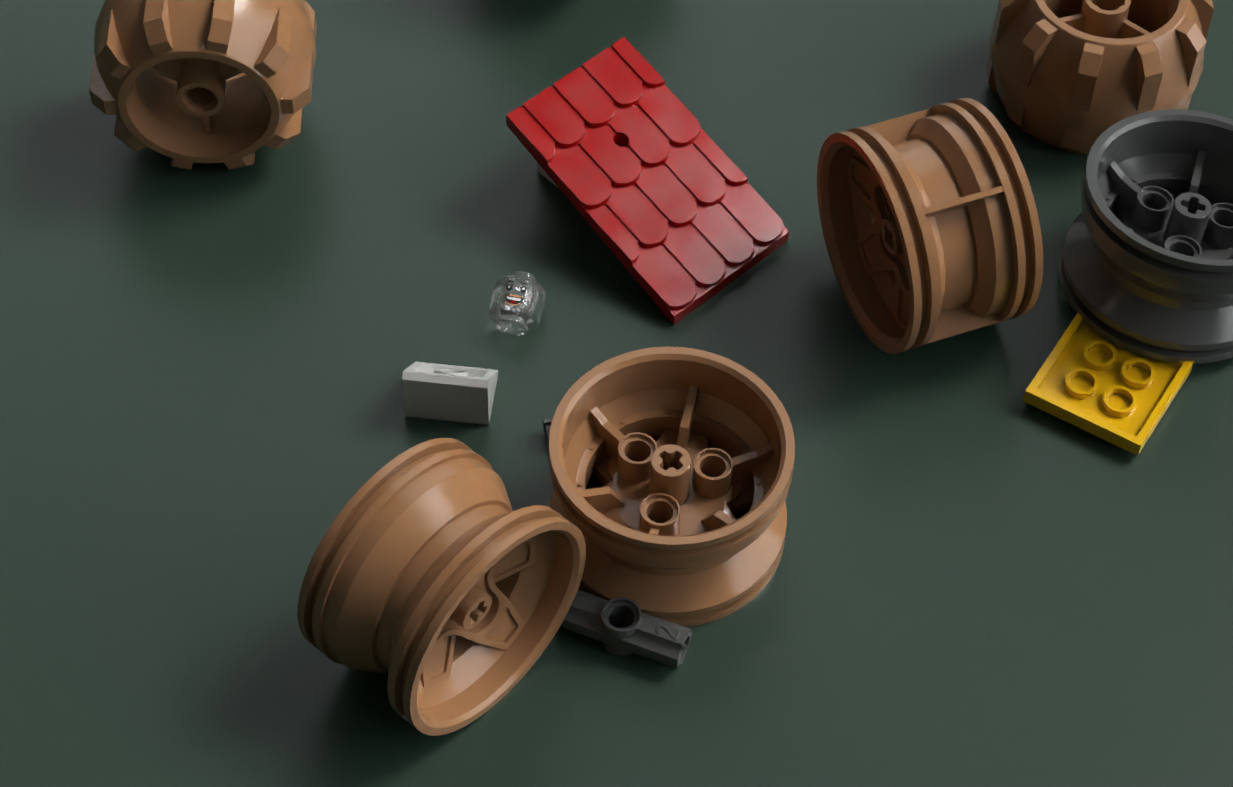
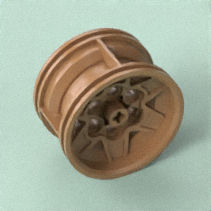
[817,98,1043,354]

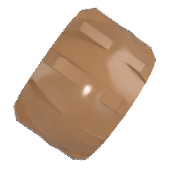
[89,0,317,170]
[986,0,1214,155]

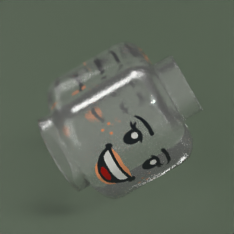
[488,271,547,336]

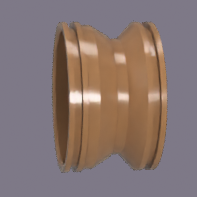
[549,346,795,628]
[297,438,586,736]

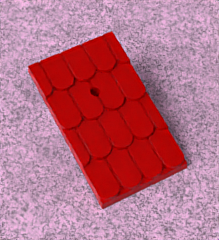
[506,37,789,325]

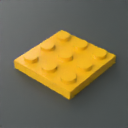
[1023,312,1194,456]

